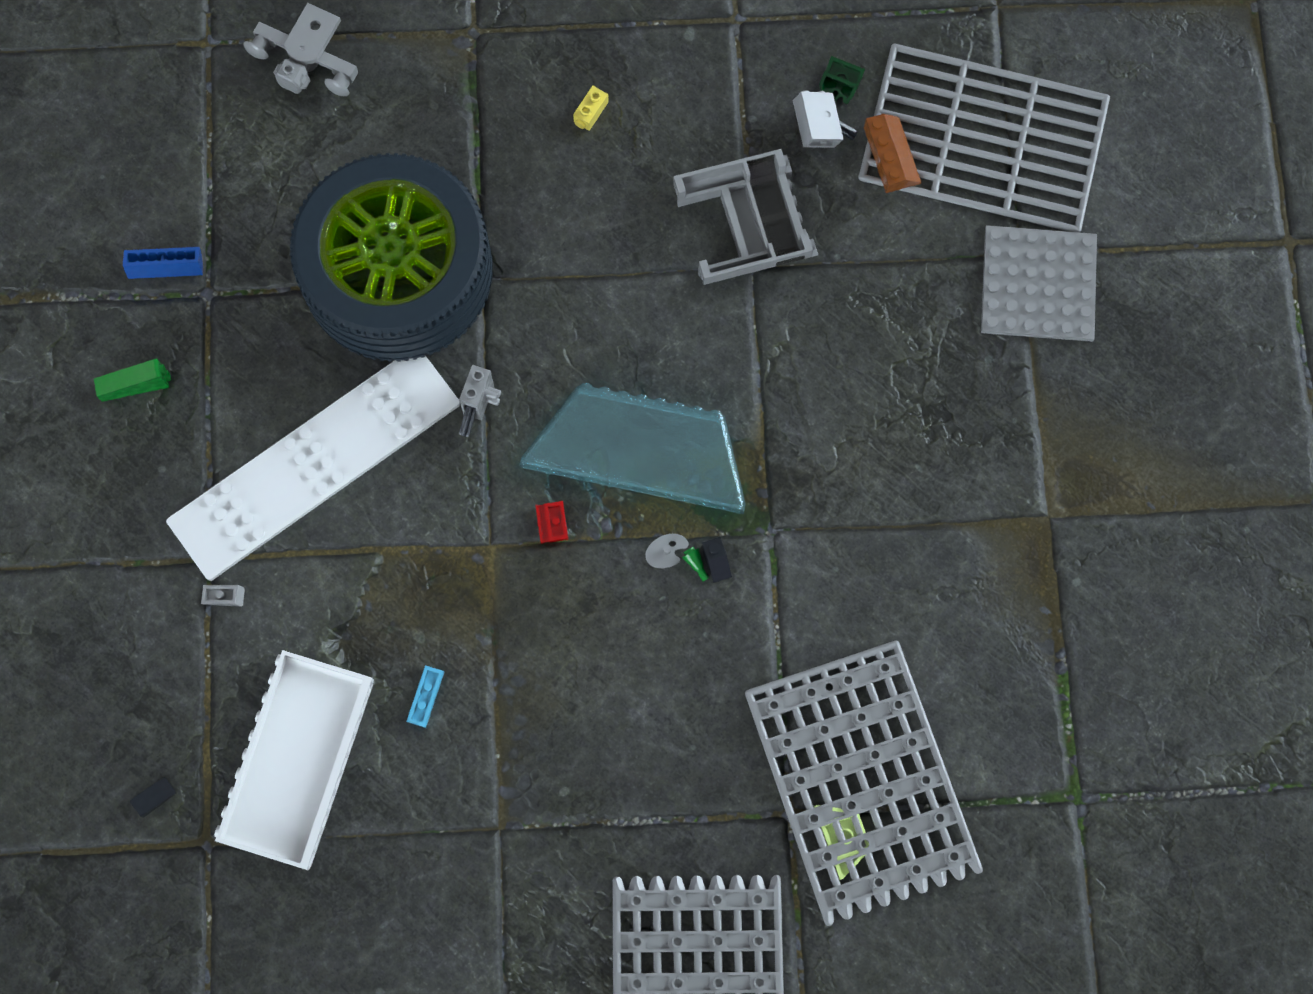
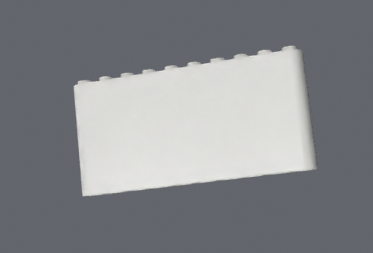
[214,650,374,870]

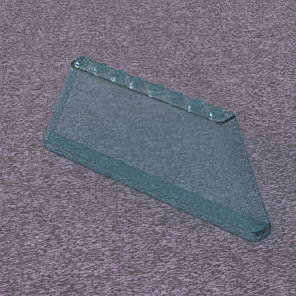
[520,383,746,514]

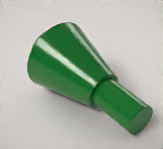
[682,547,709,581]

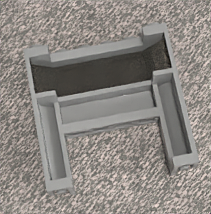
[673,149,818,285]

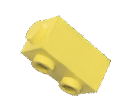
[573,86,608,131]

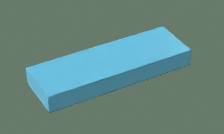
[406,665,444,728]

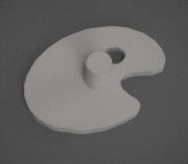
[645,534,689,569]

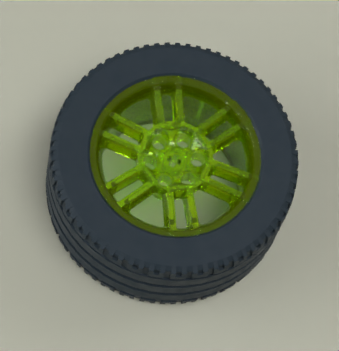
[290,153,493,362]

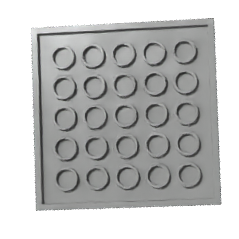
[981,225,1097,342]

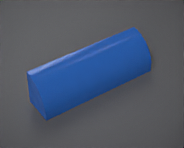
[123,247,203,279]

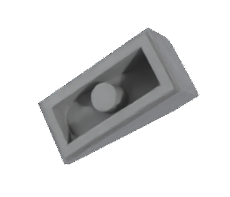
[201,585,245,606]

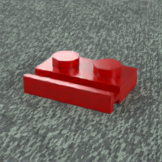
[535,501,569,544]

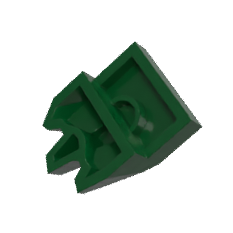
[819,56,865,105]

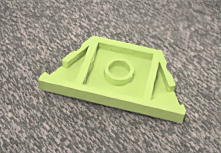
[814,805,869,880]

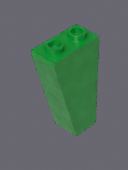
[94,359,171,402]

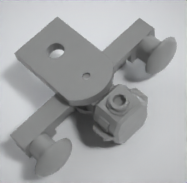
[244,3,358,96]

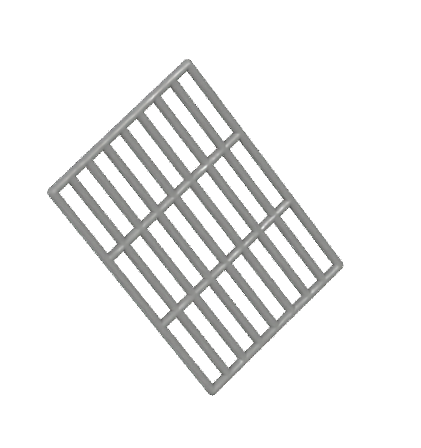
[858,43,1110,233]

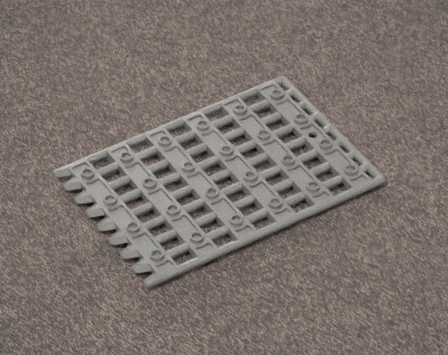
[745,640,983,926]
[612,875,784,994]

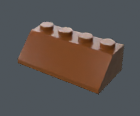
[864,114,921,193]

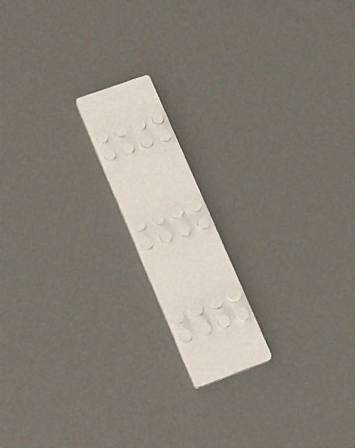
[166,356,460,581]

